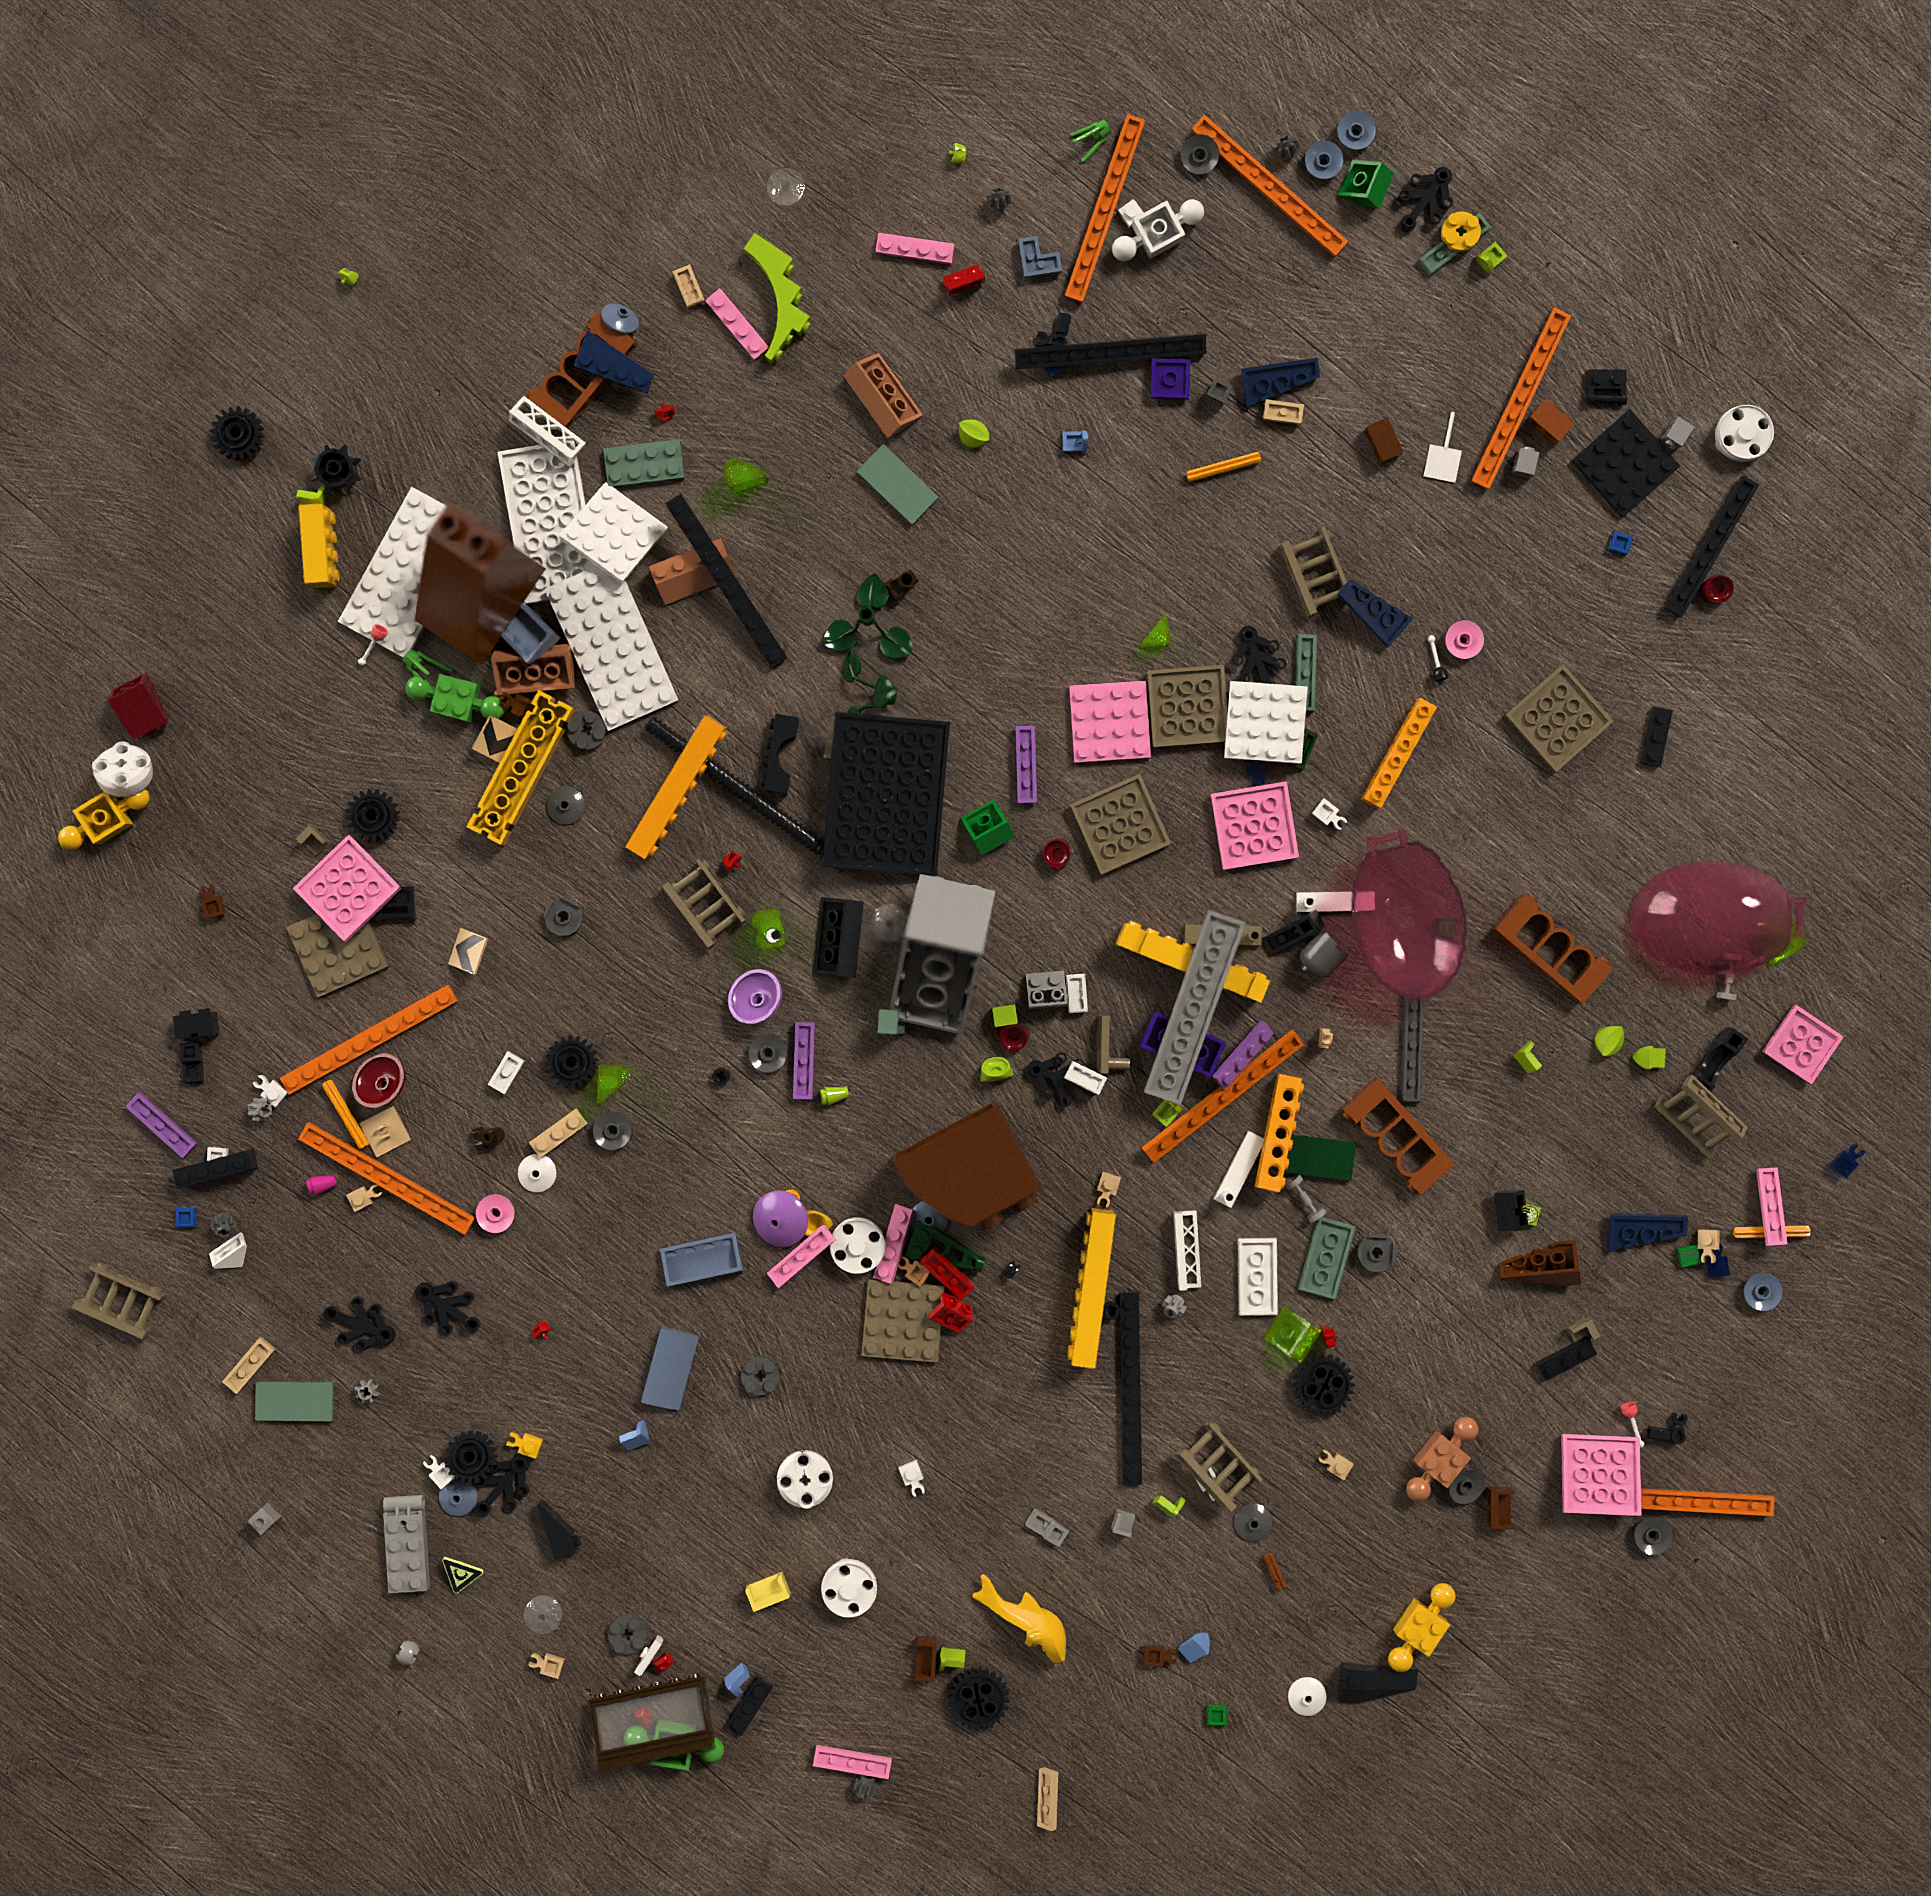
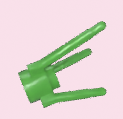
[1070,120,1111,163]
[402,649,453,676]

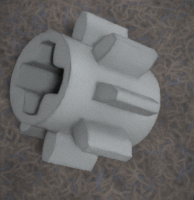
[247,1098,272,1121]
[1161,1294,1187,1318]
[355,1379,380,1403]

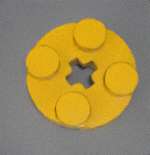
[1441,212,1481,252]

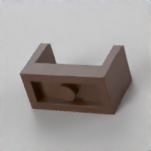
[1364,417,1404,465]
[1487,1487,1514,1529]
[915,1636,937,1682]

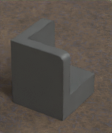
[1206,377,1232,407]

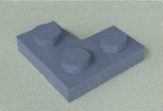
[1018,236,1062,279]

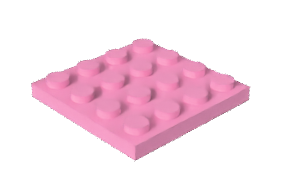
[1069,681,1151,763]
[1210,782,1299,870]
[293,835,402,942]
[1561,1434,1642,1516]

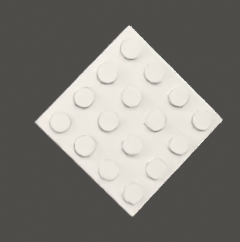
[559,482,668,584]
[1224,681,1307,764]

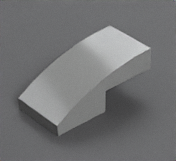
[1025,1508,1069,1547]

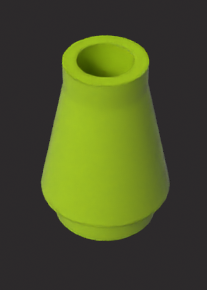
[820,1086,849,1106]

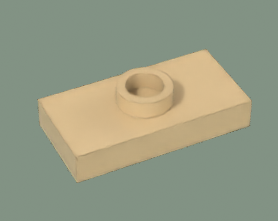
[672,264,705,309]

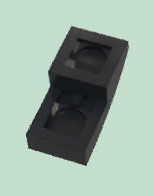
[180,1042,204,1084]

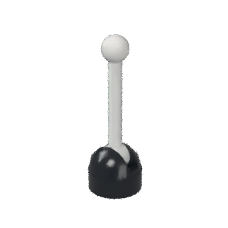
[1427,635,1449,682]

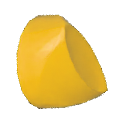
[805,1210,833,1237]

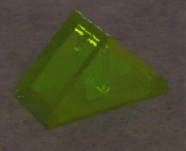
[1139,614,1170,649]

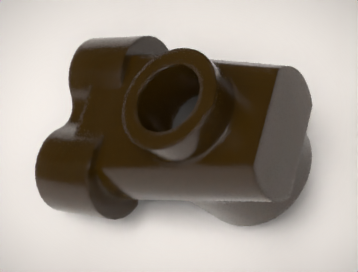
[885,570,919,602]
[472,1127,505,1151]

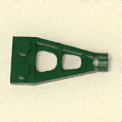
[904,1220,985,1272]

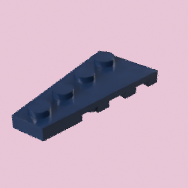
[574,330,654,394]
[1241,358,1320,408]
[1337,580,1413,647]
[1607,1213,1688,1252]

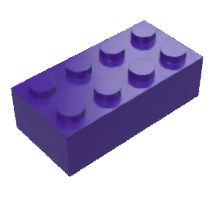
[1139,1011,1226,1077]

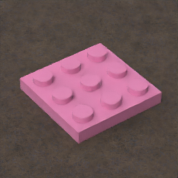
[1762,1005,1843,1084]

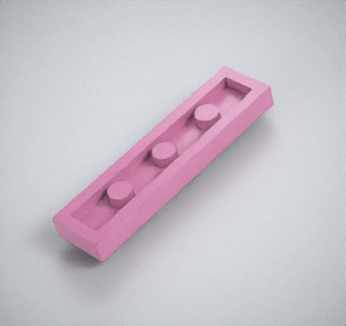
[876,233,954,265]
[705,288,769,361]
[1756,1168,1787,1246]
[873,1204,915,1284]
[767,1225,836,1288]
[813,1745,892,1779]

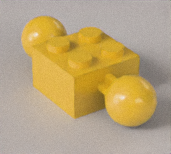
[58,788,150,850]
[1388,1583,1456,1672]

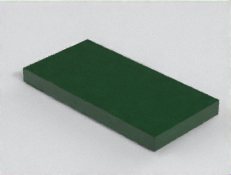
[1275,1133,1356,1181]

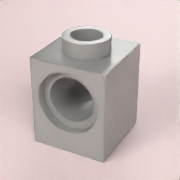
[1661,416,1694,450]
[1511,447,1540,478]
[248,1503,281,1535]

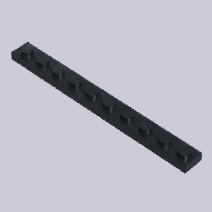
[1014,333,1206,370]
[665,493,787,668]
[1119,1292,1142,1485]

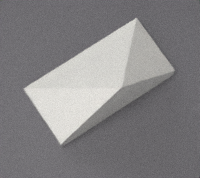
[209,1232,247,1268]

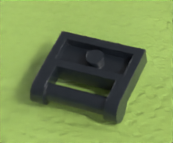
[1586,369,1627,405]
[375,886,416,923]

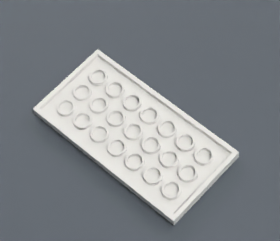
[498,441,596,604]
[338,487,446,657]
[545,566,679,731]

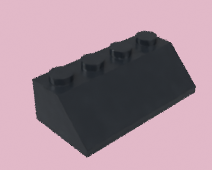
[813,897,864,978]

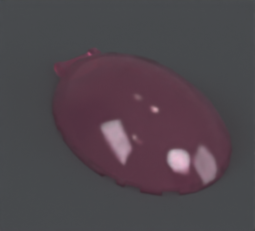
[1351,828,1467,999]
[1630,861,1806,976]

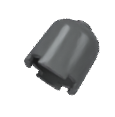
[1299,929,1349,978]

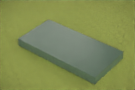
[857,444,939,525]
[1298,1217,1356,1300]
[255,1381,334,1421]

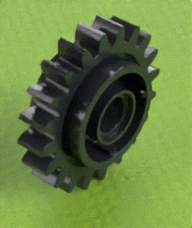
[210,406,265,461]
[345,789,400,842]
[545,1035,599,1088]
[444,1430,498,1485]

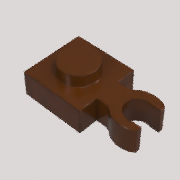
[499,692,534,718]
[200,884,226,919]
[1143,1644,1177,1667]

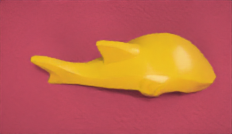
[972,1574,1066,1663]

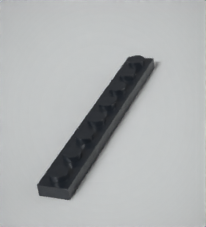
[1664,475,1759,618]

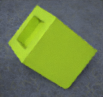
[992,1004,1018,1027]

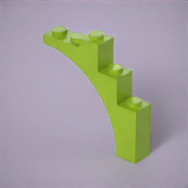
[744,233,811,364]

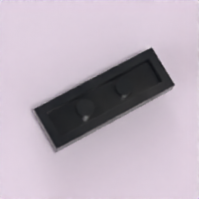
[1640,706,1673,767]
[1536,1336,1597,1381]
[725,1676,773,1736]

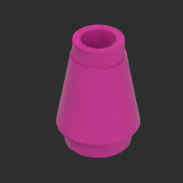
[306,1175,337,1195]

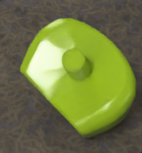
[948,143,967,164]
[339,268,359,286]

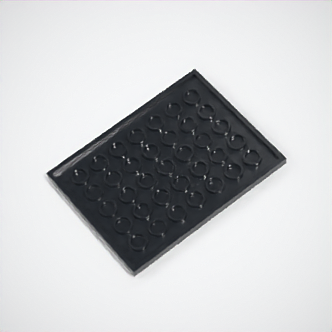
[822,712,950,875]

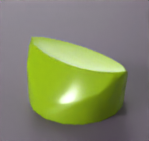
[959,419,989,449]
[1595,1026,1624,1056]
[980,1057,1014,1082]

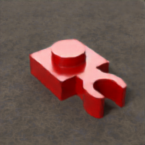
[1320,1325,1336,1349]

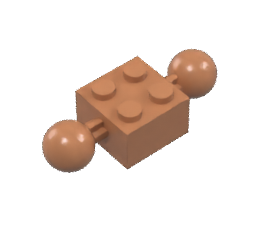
[1406,1417,1479,1502]

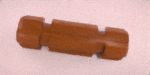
[1263,1552,1286,1590]

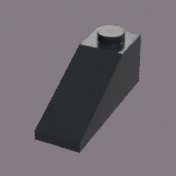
[1262,909,1325,955]
[537,1500,581,1560]

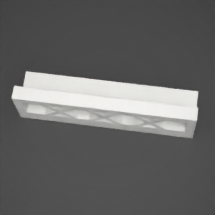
[509,396,585,467]
[1173,1210,1201,1291]

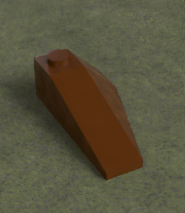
[1499,1240,1581,1286]

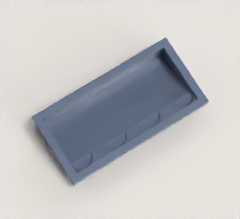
[501,603,560,664]
[660,1233,744,1288]
[641,1326,699,1410]

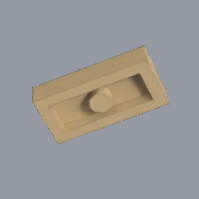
[1263,399,1304,425]

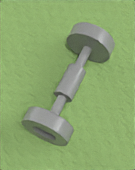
[1716,952,1743,1001]
[1285,1174,1326,1223]

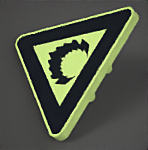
[442,1557,484,1594]

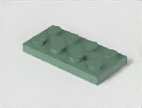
[603,439,685,487]

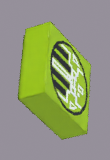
[1523,1204,1541,1226]

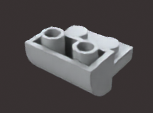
[1026,971,1068,1009]

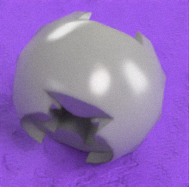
[396,1640,420,1666]

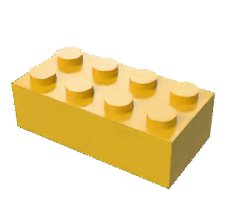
[299,504,340,588]

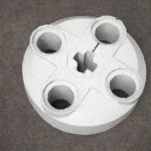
[1715,405,1774,462]
[92,742,153,797]
[830,1217,885,1274]
[777,1450,833,1509]
[821,1558,877,1617]

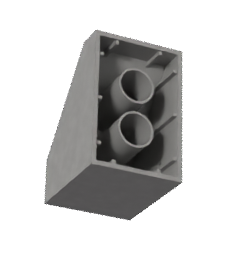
[889,874,995,1035]

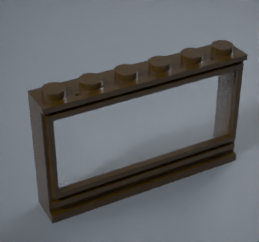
[589,1674,716,1772]

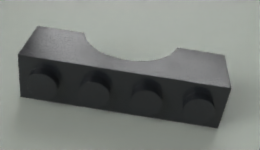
[761,714,799,794]
[1693,1027,1748,1092]
[172,1148,258,1189]

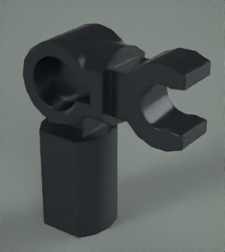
[1036,313,1071,347]
[1647,1412,1688,1444]

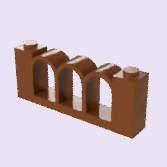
[527,312,637,430]
[1492,894,1613,1004]
[1341,1078,1455,1195]

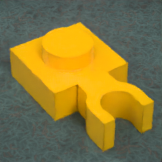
[506,1432,543,1459]

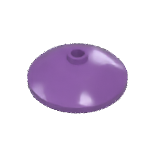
[728,969,782,1025]
[753,1190,808,1247]

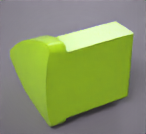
[1475,242,1507,274]
[296,486,327,505]
[1513,1040,1542,1073]
[1632,1046,1666,1069]
[1152,1099,1183,1127]
[1152,1495,1185,1517]
[938,1647,965,1672]

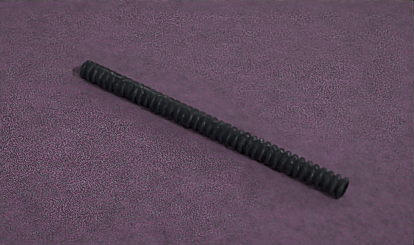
[645,716,846,873]

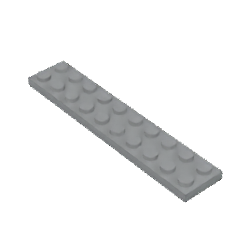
[1144,910,1246,1105]

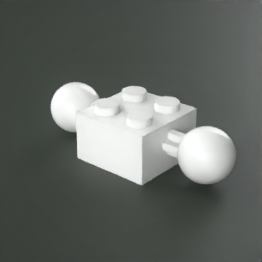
[1112,199,1204,262]

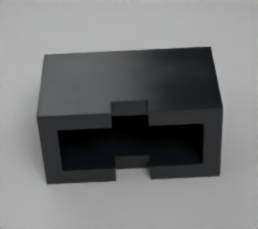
[173,1008,219,1039]
[1494,1190,1529,1231]

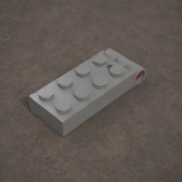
[383,1495,430,1593]

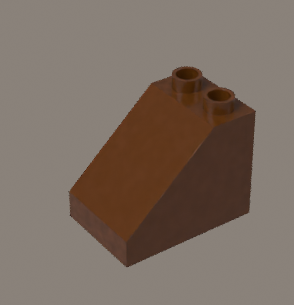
[415,502,546,665]

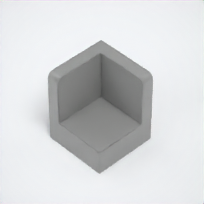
[1111,1509,1135,1537]

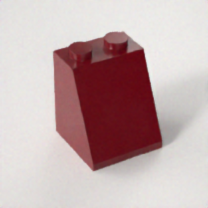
[107,673,169,740]

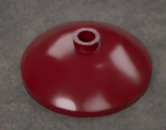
[352,1053,406,1109]

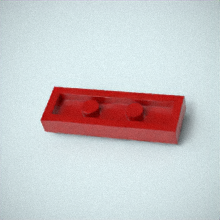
[920,1248,975,1300]

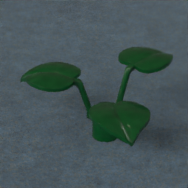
[822,573,913,659]
[843,650,899,714]

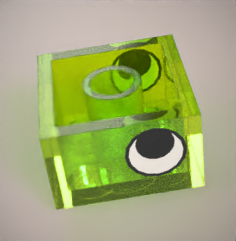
[751,907,787,950]

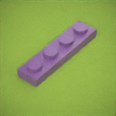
[1016,726,1037,803]
[1212,1020,1274,1090]
[793,1022,815,1099]
[125,1092,198,1158]

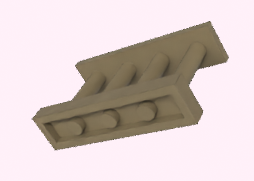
[1279,526,1347,617]
[662,859,746,948]
[1655,1074,1748,1159]
[72,1262,167,1339]
[1174,1422,1263,1512]

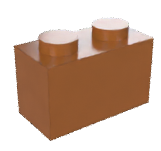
[1526,399,1574,445]

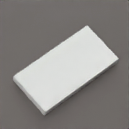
[1238,1238,1278,1316]

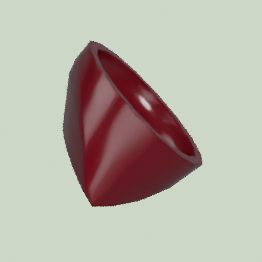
[1699,575,1734,603]
[1043,837,1071,871]
[997,1025,1030,1051]

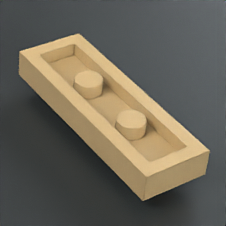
[529,1108,588,1158]
[222,1337,276,1394]
[1037,1767,1058,1831]

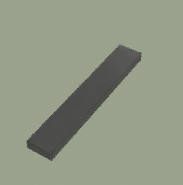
[1401,987,1424,1102]

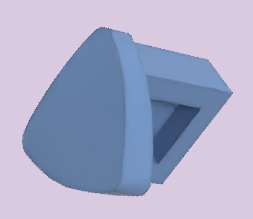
[1062,430,1088,454]
[619,1420,650,1451]
[1178,1633,1210,1663]
[724,1662,750,1697]

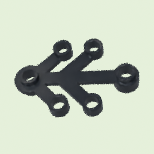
[1398,167,1453,232]
[1232,626,1287,684]
[1027,1052,1096,1107]
[415,1280,481,1335]
[323,1296,396,1351]
[475,1454,530,1517]

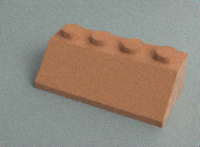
[843,353,923,438]
[649,538,737,605]
[491,644,575,695]

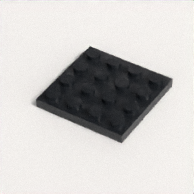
[1571,409,1680,518]

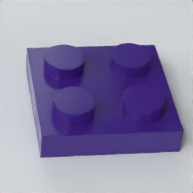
[1150,358,1190,400]

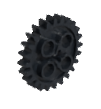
[1292,1353,1355,1417]
[947,1666,1010,1731]

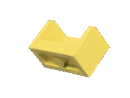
[745,1572,791,1612]

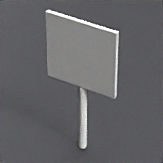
[1423,412,1462,483]

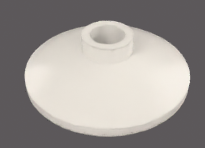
[518,1154,557,1192]
[1288,1677,1326,1716]

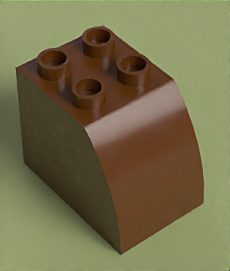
[892,1101,1041,1230]

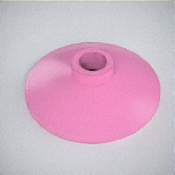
[1445,620,1484,659]
[476,1194,515,1233]

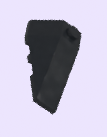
[1338,1662,1418,1703]

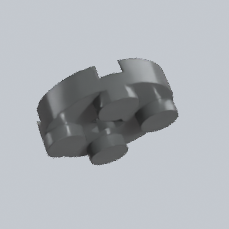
[567,711,607,750]
[544,898,583,936]
[1357,1233,1397,1272]
[741,1356,780,1395]
[608,1614,647,1654]

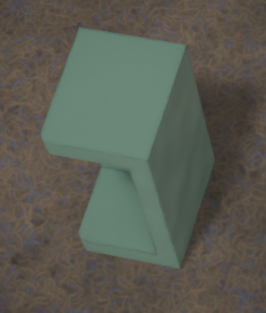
[878,1009,906,1034]

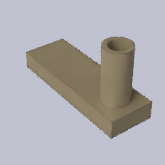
[1097,1015,1130,1074]

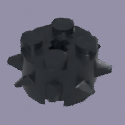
[311,444,361,495]

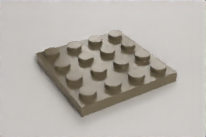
[1504,664,1614,772]
[1147,665,1228,748]
[1070,774,1171,875]
[286,914,389,998]
[862,1279,944,1363]

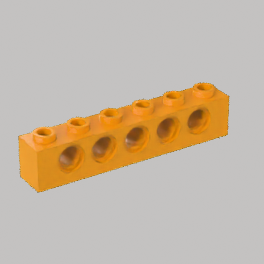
[1361,698,1437,809]
[1254,1074,1304,1192]

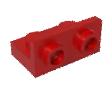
[943,264,985,296]
[929,1292,974,1334]

